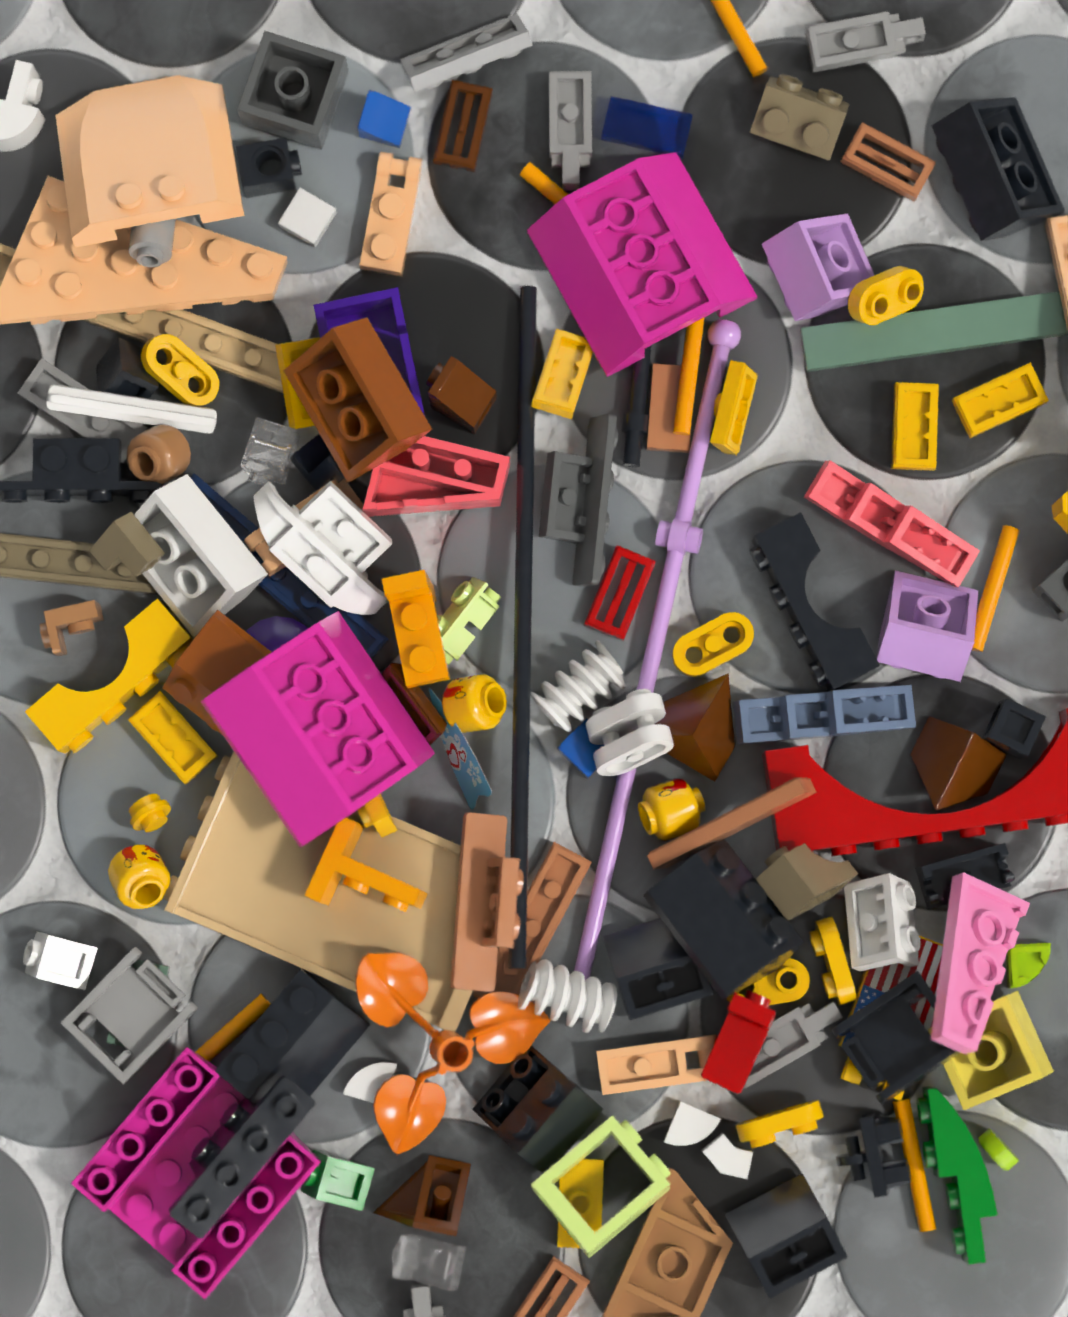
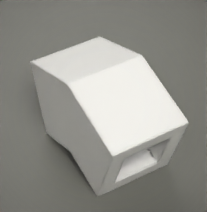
[702,1133,753,1179]

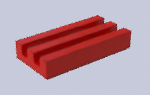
[584,545,656,641]

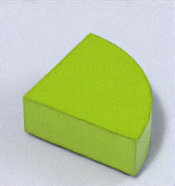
[1006,943,1051,988]

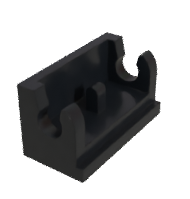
[915,843,1015,910]

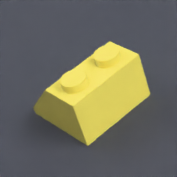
[928,991,1054,1111]

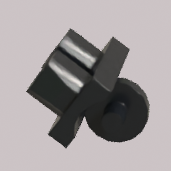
[836,1113,912,1198]

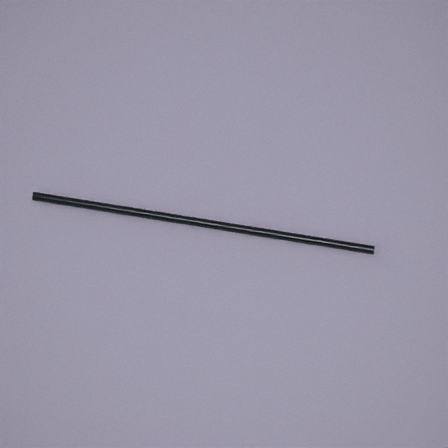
[508,285,537,969]

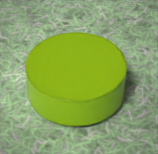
[978,1128,1020,1171]

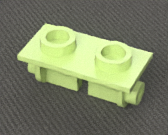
[437,577,501,665]

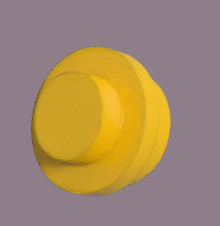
[128,793,171,832]

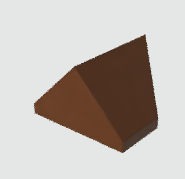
[655,673,735,782]
[910,716,1007,810]
[373,1155,471,1237]

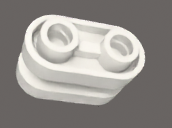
[586,689,674,776]

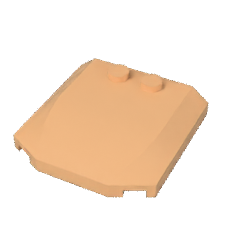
[56,75,245,247]

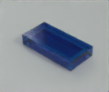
[601,96,693,158]

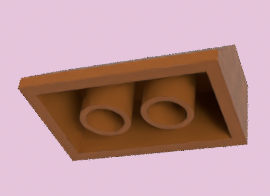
[283,317,432,482]
[162,610,272,735]

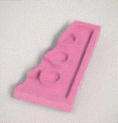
[930,872,1030,1054]

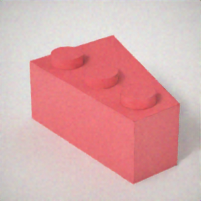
[363,436,510,517]

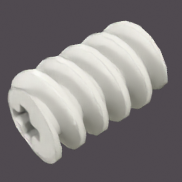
[530,640,626,732]
[518,959,617,1033]

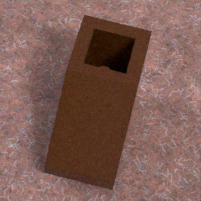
[426,356,497,435]

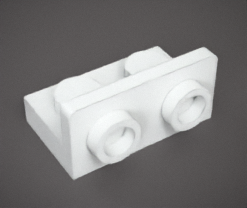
[844,873,920,971]

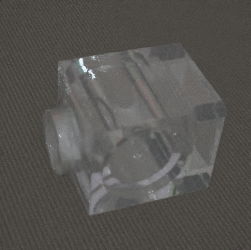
[240,417,300,486]

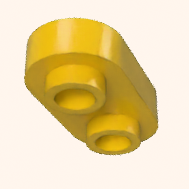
[848,266,924,325]
[141,334,219,406]
[672,612,754,677]
[809,916,857,1005]
[726,958,810,1005]
[735,1099,824,1148]

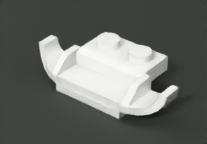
[254,481,392,615]

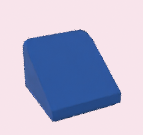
[358,90,411,148]
[557,718,604,779]

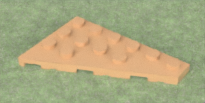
[0,176,288,325]

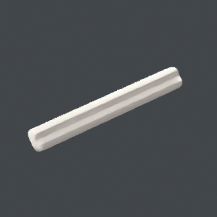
[46,384,217,434]

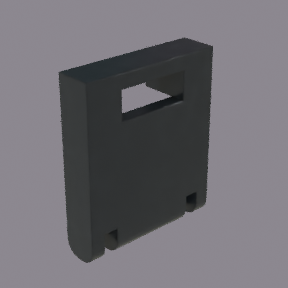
[832,971,960,1104]

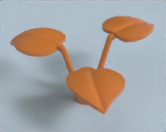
[355,952,550,1154]

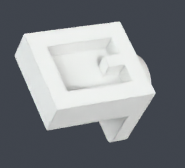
[23,931,97,990]

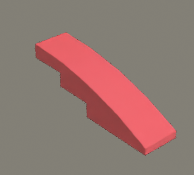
[804,460,980,587]

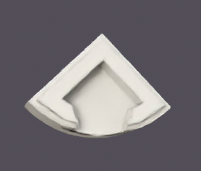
[343,1062,398,1103]
[663,1101,721,1146]

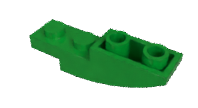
[917,1086,998,1265]

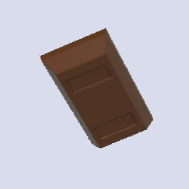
[382,663,447,746]

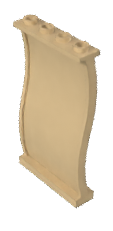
[163,751,473,1032]

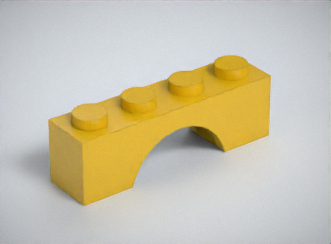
[25,599,194,754]

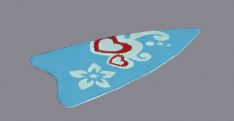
[429,688,492,809]

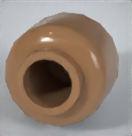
[127,424,191,485]

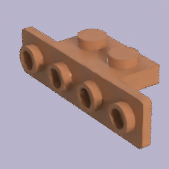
[450,813,523,992]

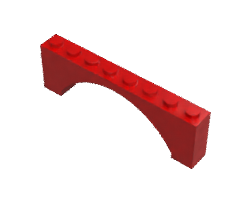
[762,708,1068,857]

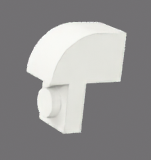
[0,60,45,152]

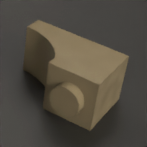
[756,843,858,921]

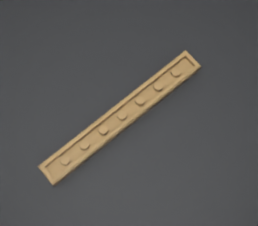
[0,244,283,393]

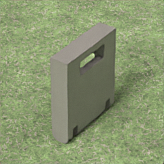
[61,947,198,1084]

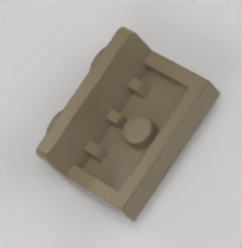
[750,74,849,160]

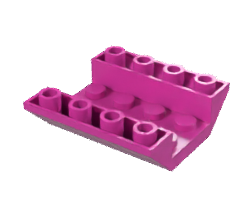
[527,153,757,377]
[200,611,435,847]
[71,1047,321,1299]

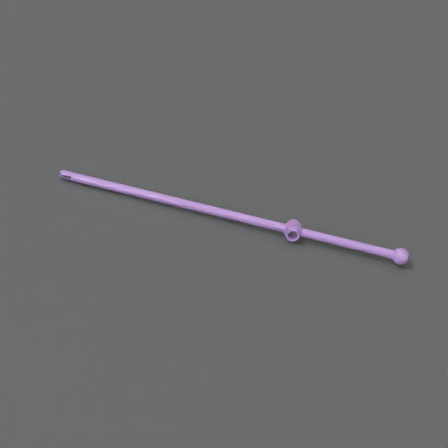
[574,319,741,980]

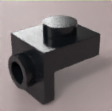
[290,434,345,491]

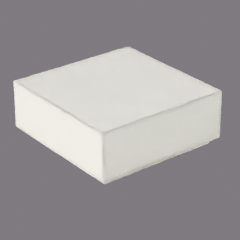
[278,188,337,248]

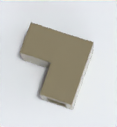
[89,512,165,577]

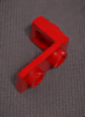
[701,990,776,1094]

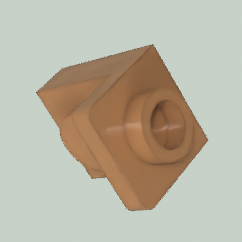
[40,600,104,656]

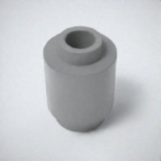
[129,219,176,267]

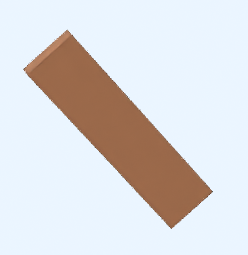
[647,777,816,869]
[472,842,592,998]

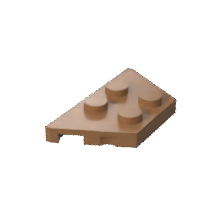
[602,1167,733,1317]

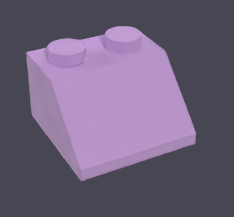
[762,213,874,321]
[877,571,978,682]

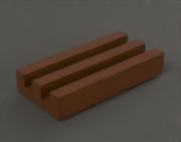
[433,80,493,173]

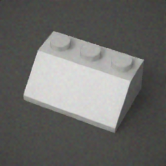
[134,474,268,638]

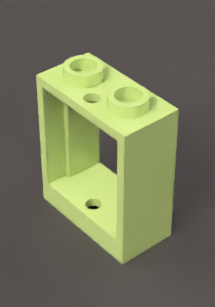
[531,1115,671,1258]

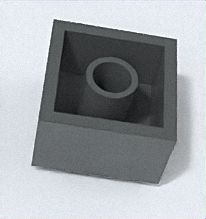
[237,30,349,149]

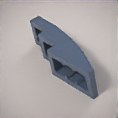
[733,685,916,745]

